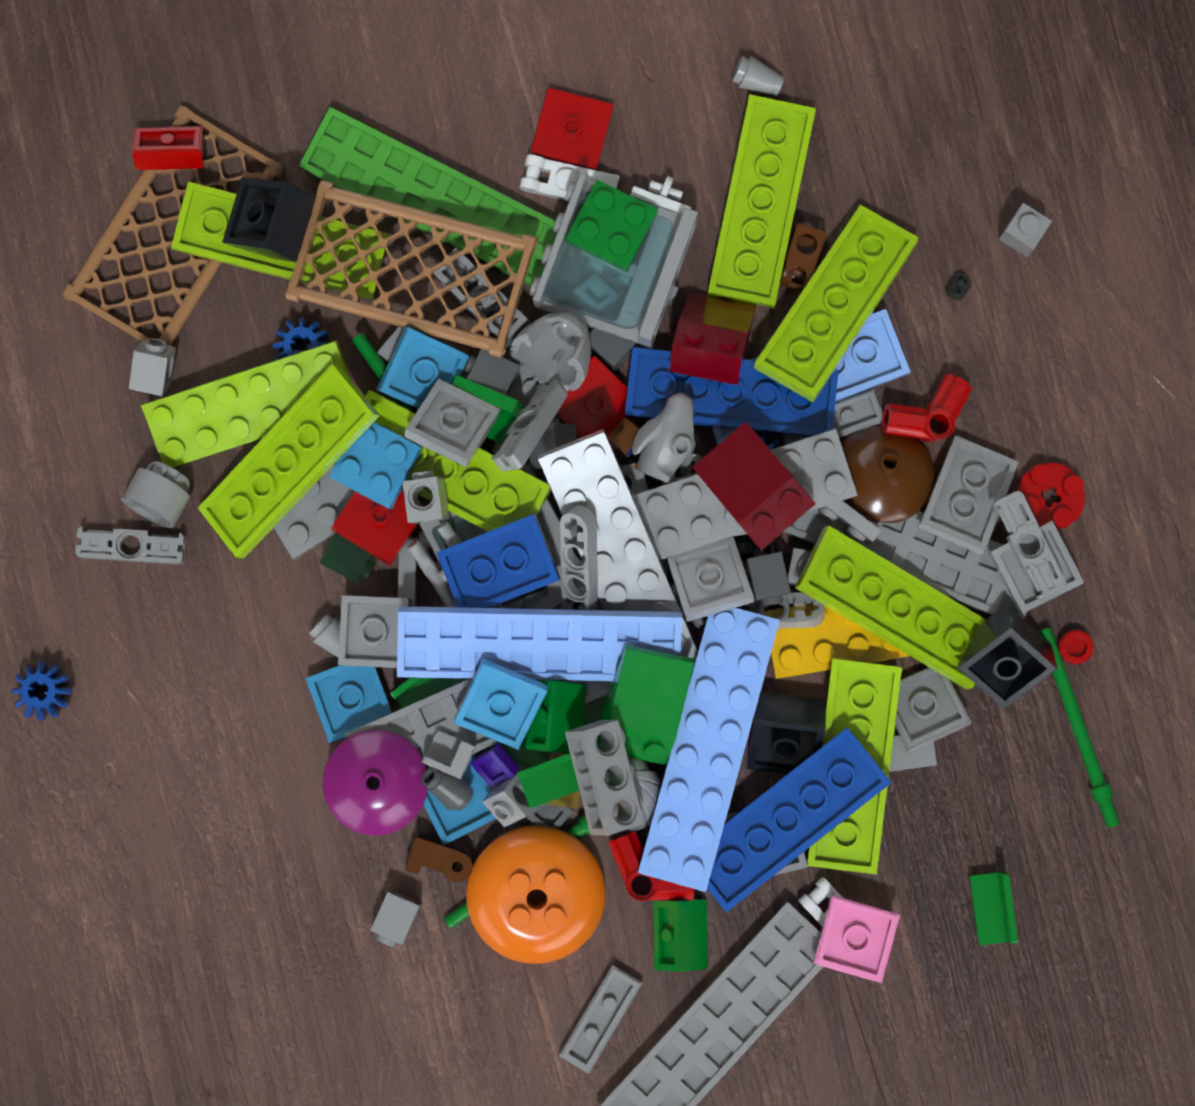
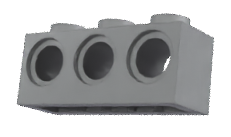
[433,248,531,351]
[565,720,644,836]

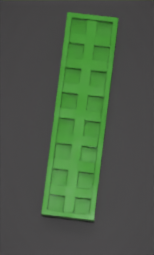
[298,107,567,287]

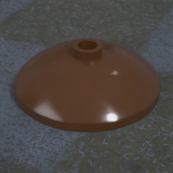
[841,425,935,523]

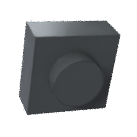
[527,798,573,829]

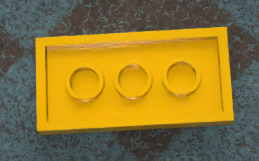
[765,604,909,679]

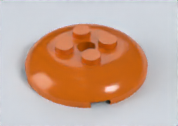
[466,825,606,964]

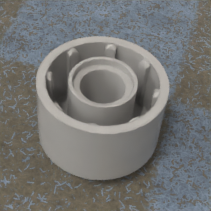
[121,461,190,528]

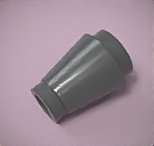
[421,767,473,811]

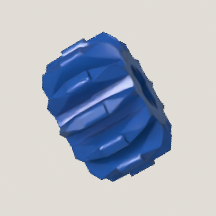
[273,317,329,360]
[11,662,72,721]

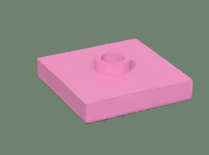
[813,895,900,983]

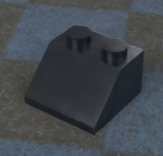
[222,177,316,262]
[957,604,1057,709]
[747,692,826,774]

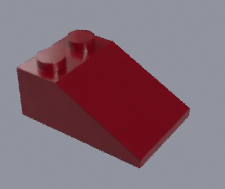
[670,291,757,385]
[692,421,816,550]

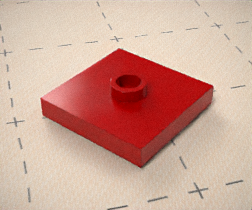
[531,88,614,171]
[556,355,628,438]
[331,491,426,566]

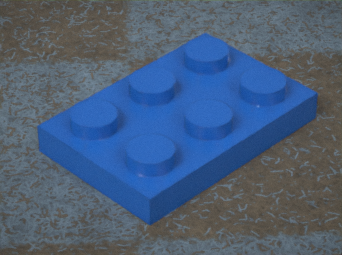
[436,514,561,608]

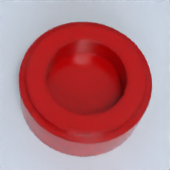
[1057,630,1094,665]

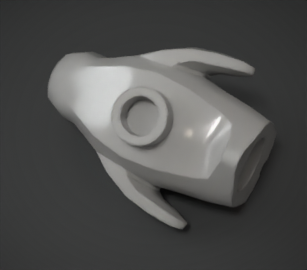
[632,392,695,483]

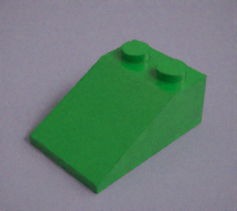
[598,645,694,765]

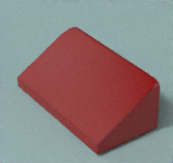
[132,126,204,170]

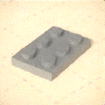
[918,435,1019,555]

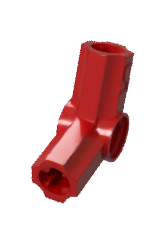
[881,373,972,443]
[607,831,694,902]

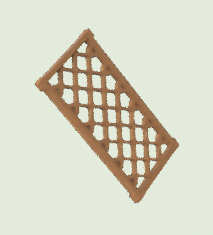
[61,105,285,346]
[286,180,538,358]

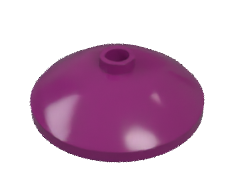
[323,730,428,836]

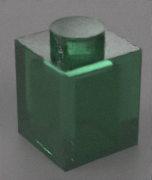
[319,533,377,585]

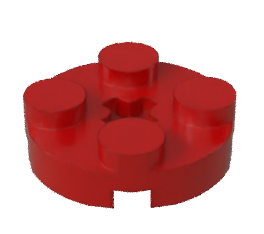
[1015,463,1085,530]

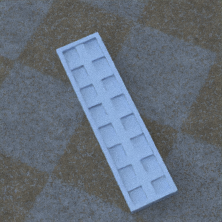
[397,606,683,681]
[638,608,780,892]

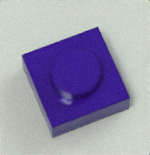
[470,743,520,789]

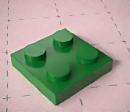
[565,179,658,273]

